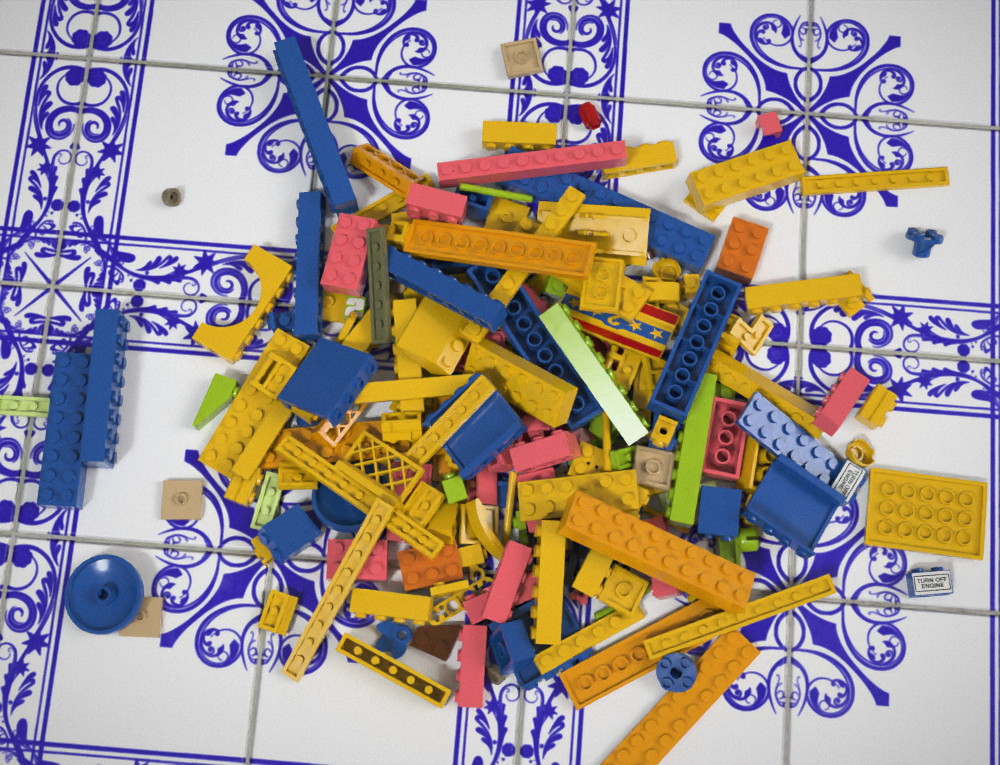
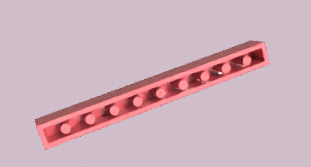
[437,140,627,189]

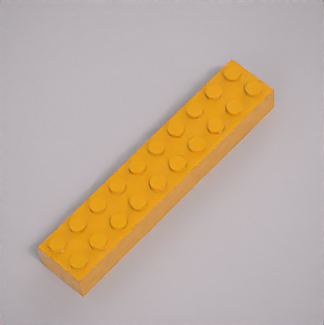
[556,490,756,615]

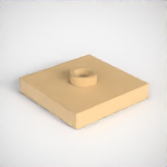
[500,37,544,79]
[632,445,675,492]
[161,480,203,520]
[119,597,164,638]

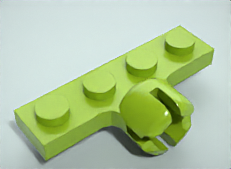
[719,527,759,566]

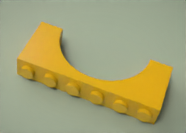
[192,244,294,365]

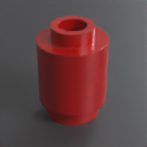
[578,102,602,130]

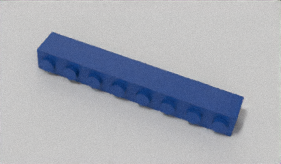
[292,191,326,341]
[387,244,508,333]

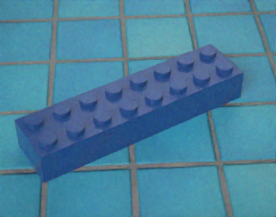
[646,269,743,425]
[80,309,130,469]
[37,352,91,510]

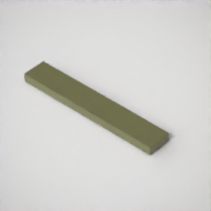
[366,227,392,344]

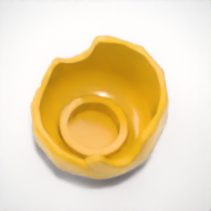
[652,257,681,282]
[845,439,875,468]

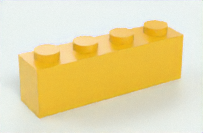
[482,120,557,152]
[601,140,677,180]
[349,588,434,626]

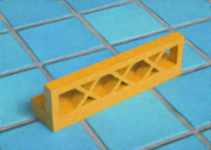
[349,143,424,199]
[310,381,369,448]

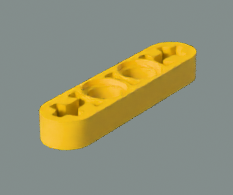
[429,577,493,626]

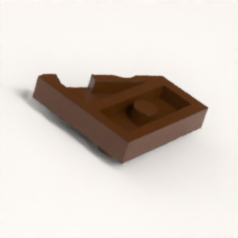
[409,624,461,662]

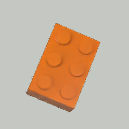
[714,216,769,286]
[397,539,464,593]

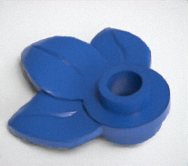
[375,621,413,659]

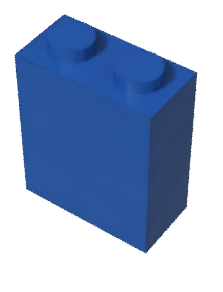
[697,486,742,542]
[257,504,322,565]

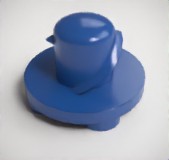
[905,227,944,258]
[656,652,697,692]

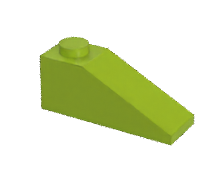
[192,373,241,431]

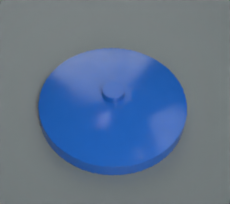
[311,461,390,533]
[64,554,144,635]

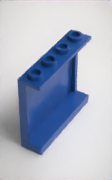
[277,337,379,428]
[422,373,528,480]
[741,453,847,559]
[488,598,593,691]

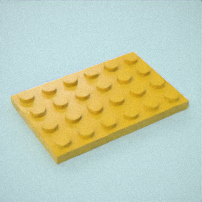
[863,467,988,561]

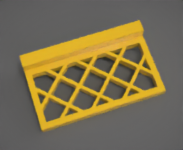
[334,430,425,511]

